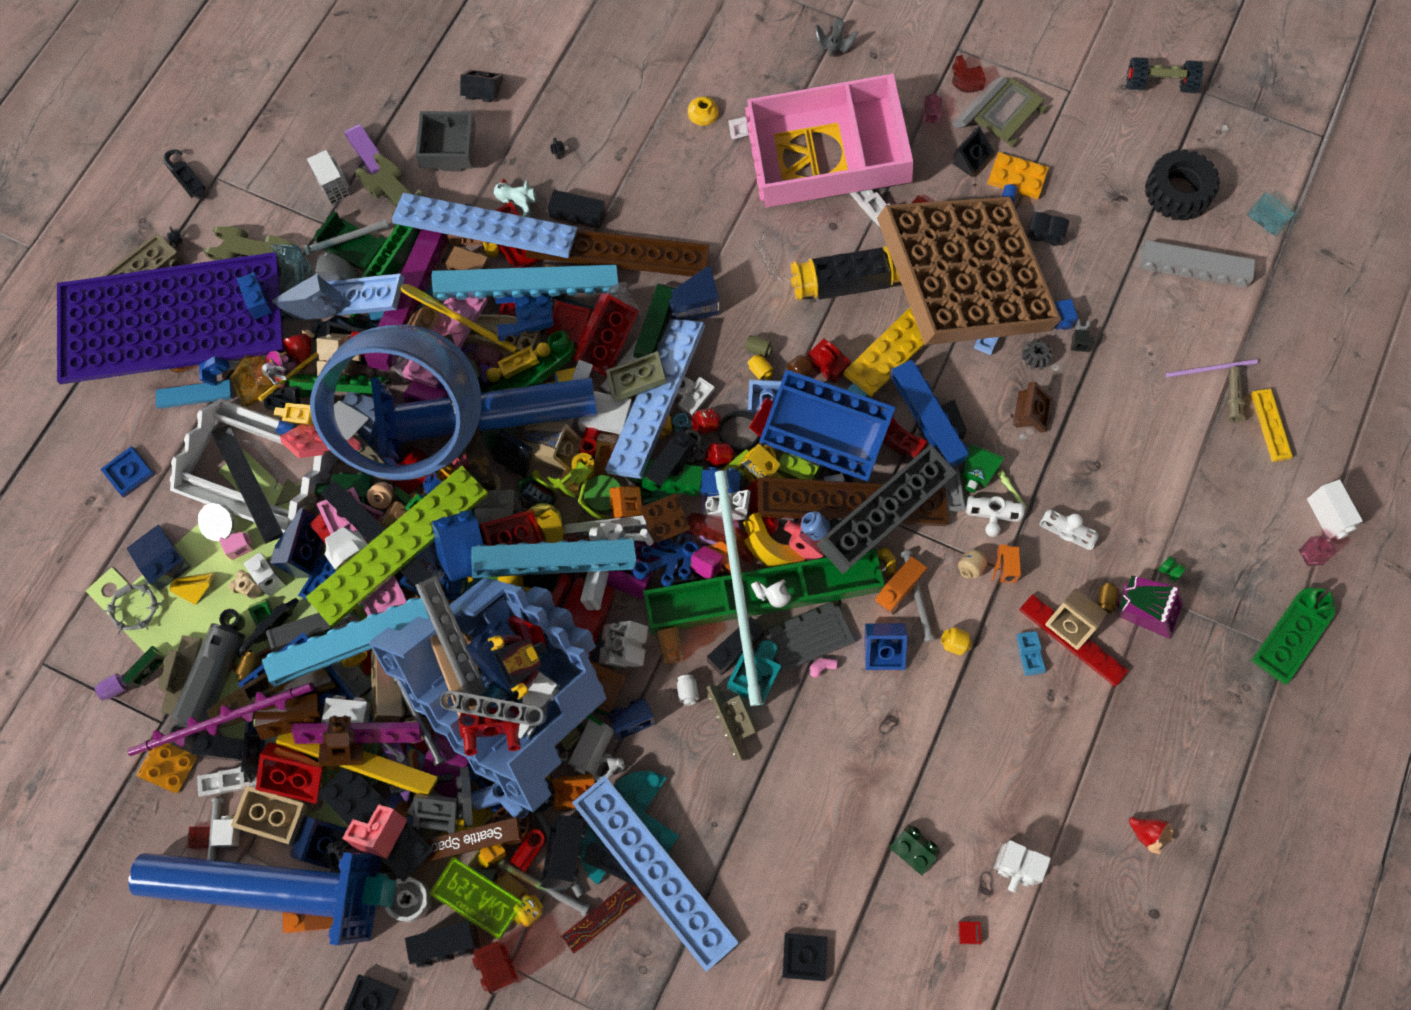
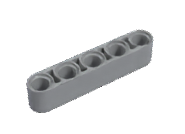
[440,691,547,726]

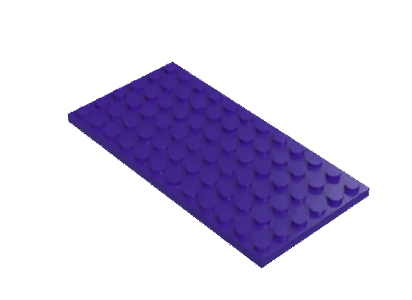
[57,252,284,385]

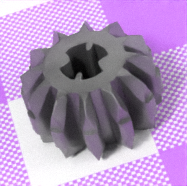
[1021,338,1053,370]

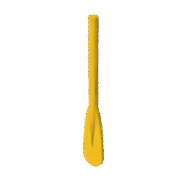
[401,284,518,353]

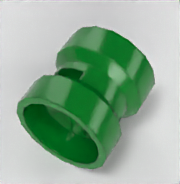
[1158,555,1187,582]

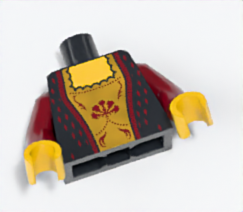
[488,635,547,699]

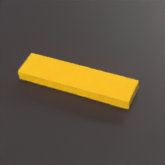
[1251,389,1293,462]

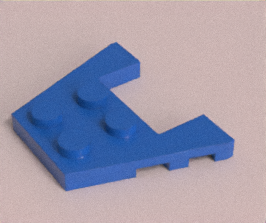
[495,295,553,341]

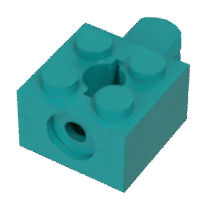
[727,640,781,706]

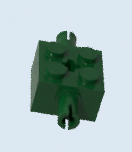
[315,472,395,509]

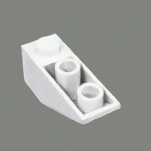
[518,671,561,739]

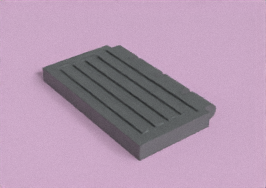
[766,601,855,673]

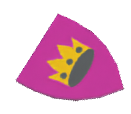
[265,351,297,388]

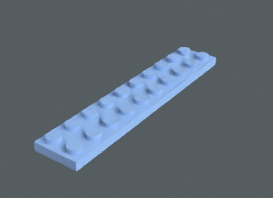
[392,193,577,258]
[605,319,705,479]
[572,776,738,972]

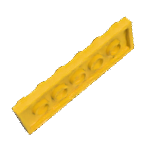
[843,307,924,397]

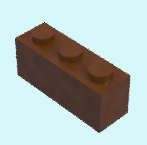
[255,693,323,740]

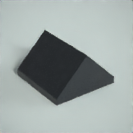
[952,126,995,177]

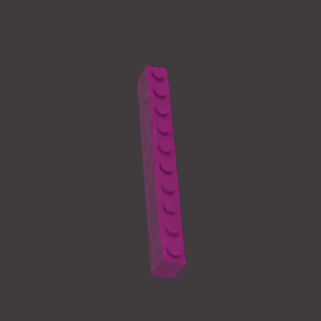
[365,229,448,371]

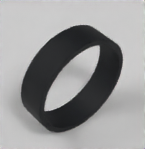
[719,411,760,453]

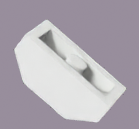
[325,526,368,571]

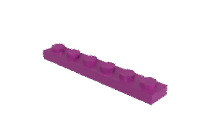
[292,722,422,744]

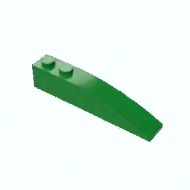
[349,224,419,318]

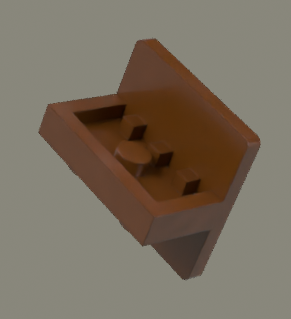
[640,494,690,543]

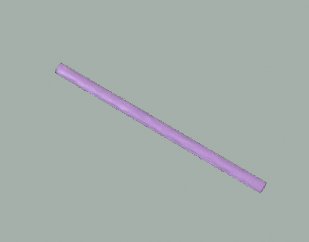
[1166,359,1258,377]

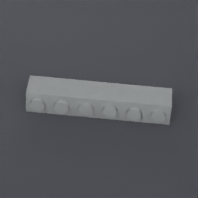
[1138,240,1255,287]

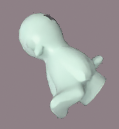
[494,178,537,217]

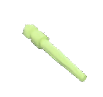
[997,470,1026,508]

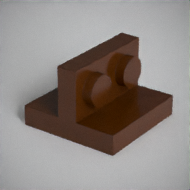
[1013,382,1053,433]

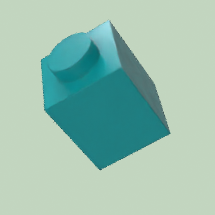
[361,873,396,907]

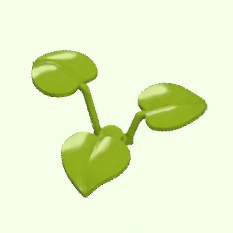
[531,461,611,520]

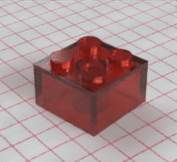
[472,941,520,994]

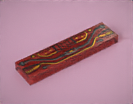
[561,883,641,954]

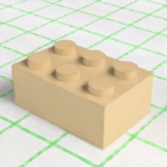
[231,786,311,845]

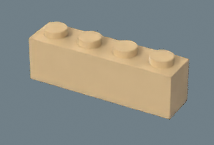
[371,649,405,723]

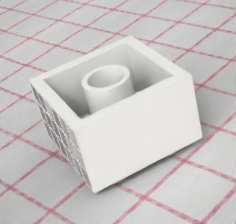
[307,150,350,205]

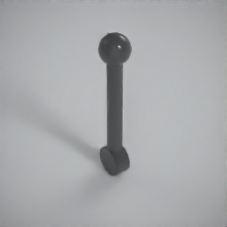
[382,743,406,763]

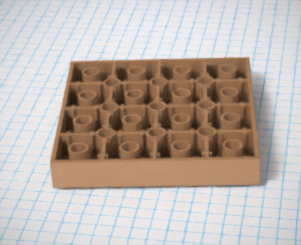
[877,197,1061,345]

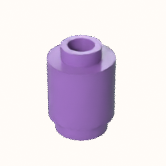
[95,673,128,701]

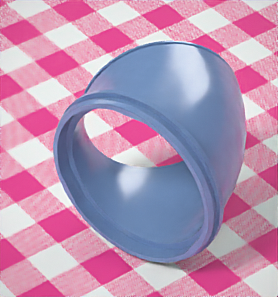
[310,325,481,480]

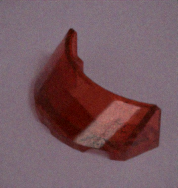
[685,512,755,564]

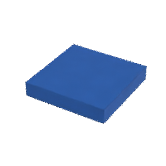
[100,446,155,498]

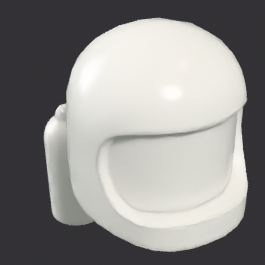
[751,579,791,608]

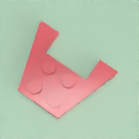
[280,424,361,458]

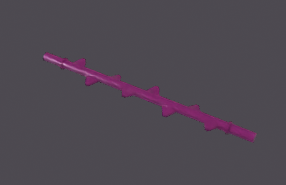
[127,682,314,756]

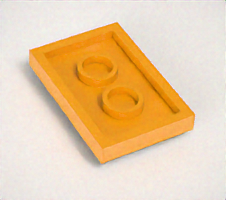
[987,152,1049,199]

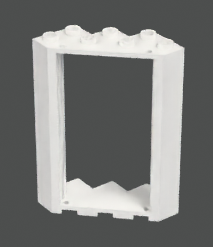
[170,399,339,533]

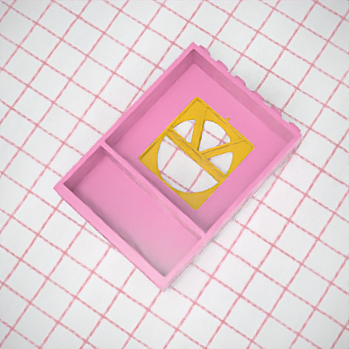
[745,73,913,208]

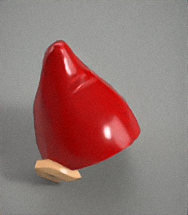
[282,330,315,369]
[1129,817,1174,854]

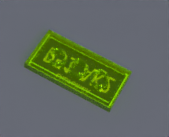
[429,857,524,940]

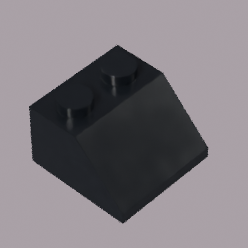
[460,70,503,102]

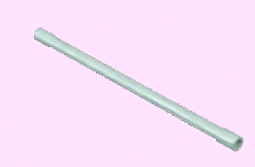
[715,470,762,706]

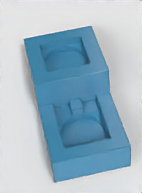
[1016,631,1046,676]

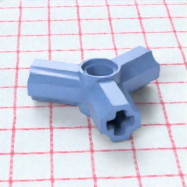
[471,782,529,819]

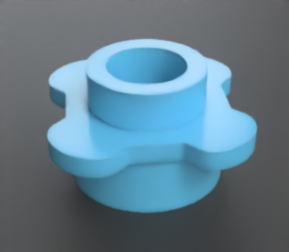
[671,412,692,432]

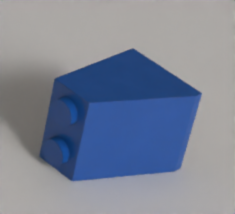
[432,510,483,582]

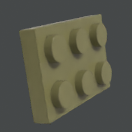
[606,351,667,402]

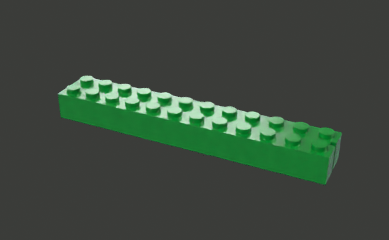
[643,548,885,635]

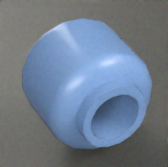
[801,511,830,541]

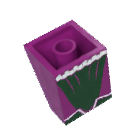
[1117,575,1183,639]

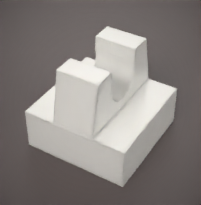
[729,117,749,139]

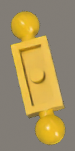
[486,342,551,382]

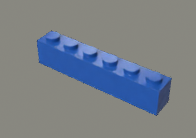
[890,360,969,467]

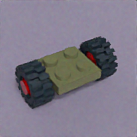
[1126,57,1204,93]

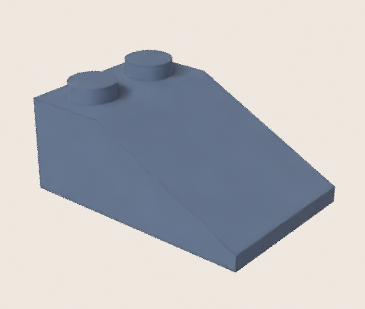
[272,274,343,321]
[342,392,377,446]

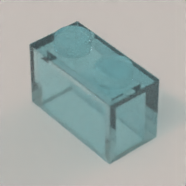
[1247,192,1295,236]

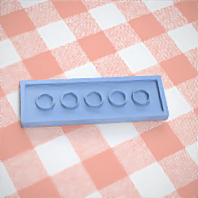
[327,274,405,316]

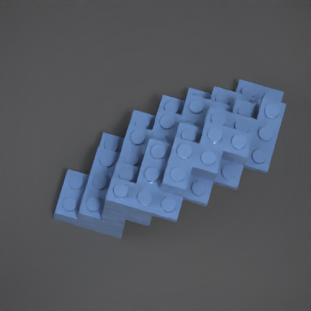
[369,577,607,812]

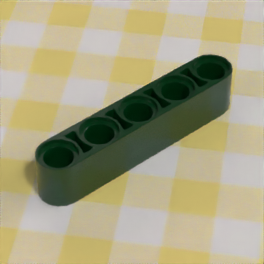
[633,283,675,358]

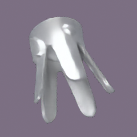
[262,362,287,385]

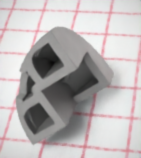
[315,253,359,281]

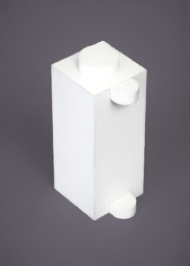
[567,719,614,775]

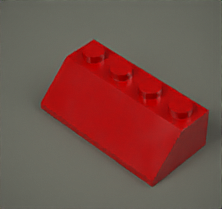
[571,294,639,377]

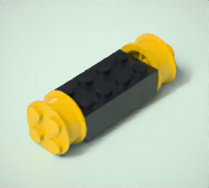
[790,246,901,301]

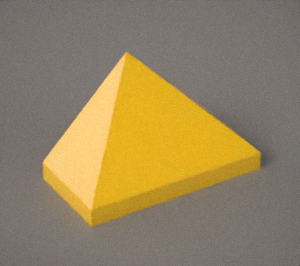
[169,573,214,605]

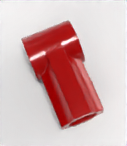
[580,427,602,459]
[510,829,547,872]

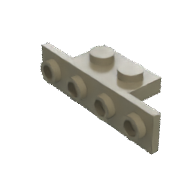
[158,635,202,715]
[706,685,758,762]

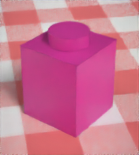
[691,546,723,579]

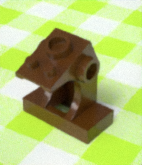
[318,715,363,766]

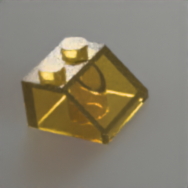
[230,355,277,407]

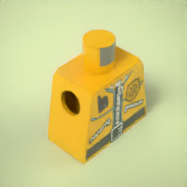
[737,444,784,481]

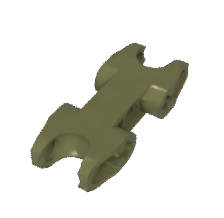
[355,153,426,233]
[203,226,299,275]

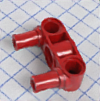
[459,707,520,756]

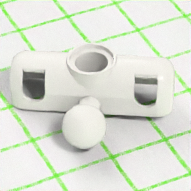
[966,496,1025,537]
[1039,509,1099,550]

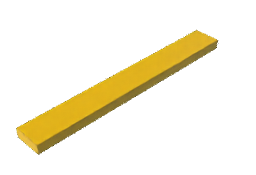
[276,733,438,795]

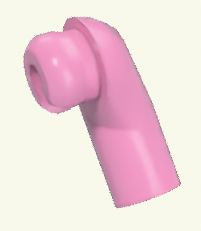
[809,658,837,678]

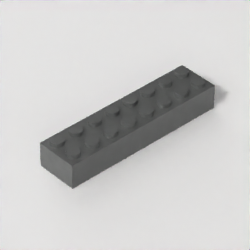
[816,444,957,574]

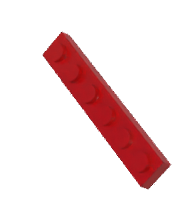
[1019,594,1129,687]

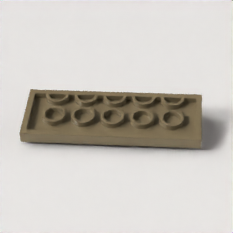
[101,233,185,277]

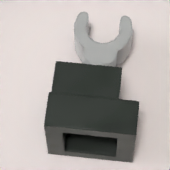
[1071,320,1094,352]

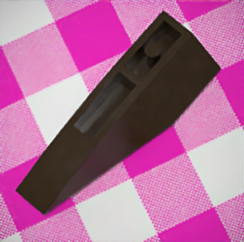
[207,666,336,729]

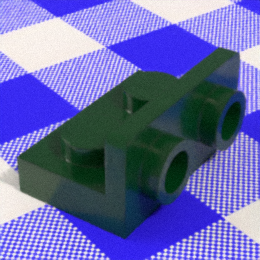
[122,646,165,688]

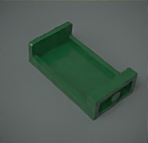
[314,211,387,272]

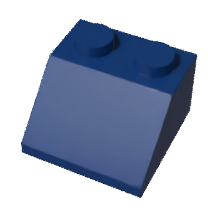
[864,623,908,670]

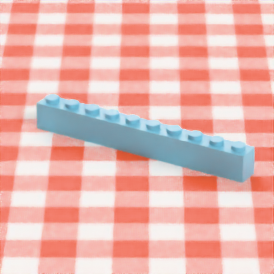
[432,265,618,300]

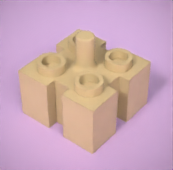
[317,333,361,377]

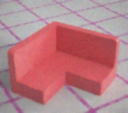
[342,804,407,859]

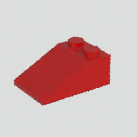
[478,509,544,546]
[255,742,323,804]

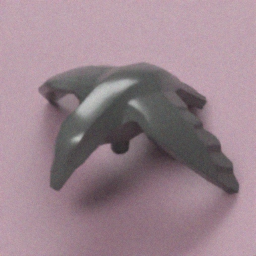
[815,19,858,57]

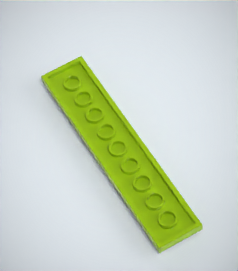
[306,466,489,628]

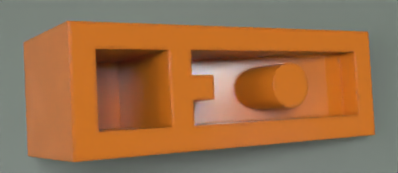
[875,556,927,615]
[283,912,333,934]

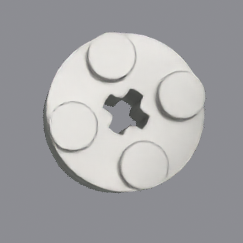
[385,877,432,923]

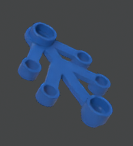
[633,540,699,587]

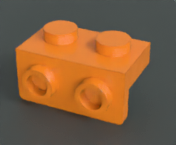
[552,774,595,811]

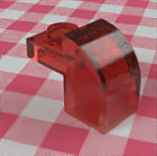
[952,55,986,93]

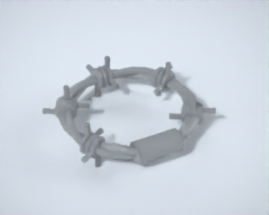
[103,581,163,634]

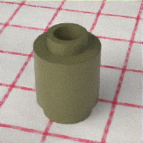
[745,335,773,358]

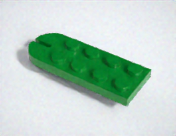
[486,331,576,392]
[289,374,391,398]
[1250,588,1335,685]

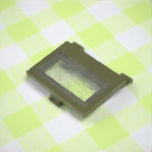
[974,78,1048,148]

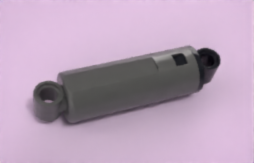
[170,609,246,746]

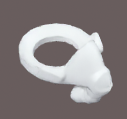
[593,753,625,781]

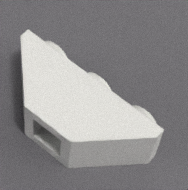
[704,490,751,521]

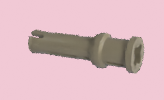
[1227,366,1246,423]

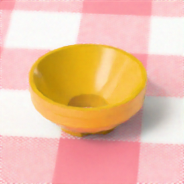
[688,96,719,126]

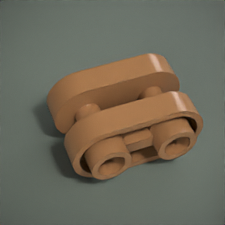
[407,305,438,330]

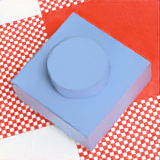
[974,337,998,355]

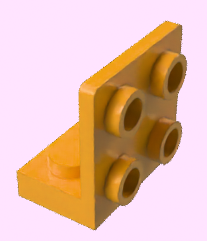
[136,743,197,794]

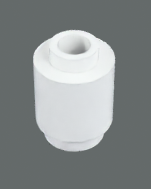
[676,675,699,706]

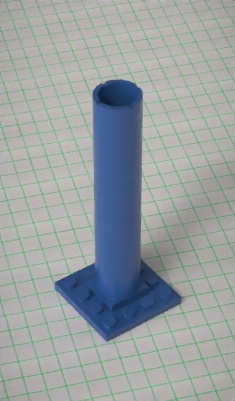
[371,377,597,465]
[128,852,381,945]

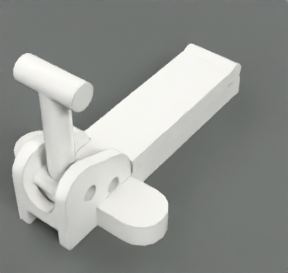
[580,523,654,610]

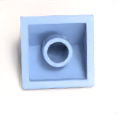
[748,379,782,416]

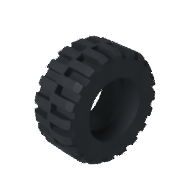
[1145,149,1220,221]

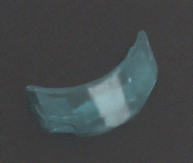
[270,244,313,319]

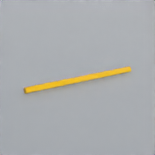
[258,351,319,401]

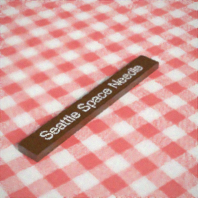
[379,817,522,874]

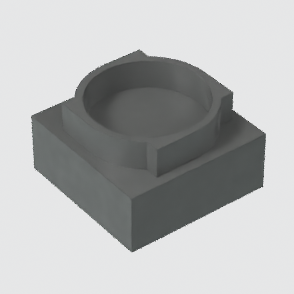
[415,111,476,171]

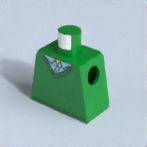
[961,444,1004,493]

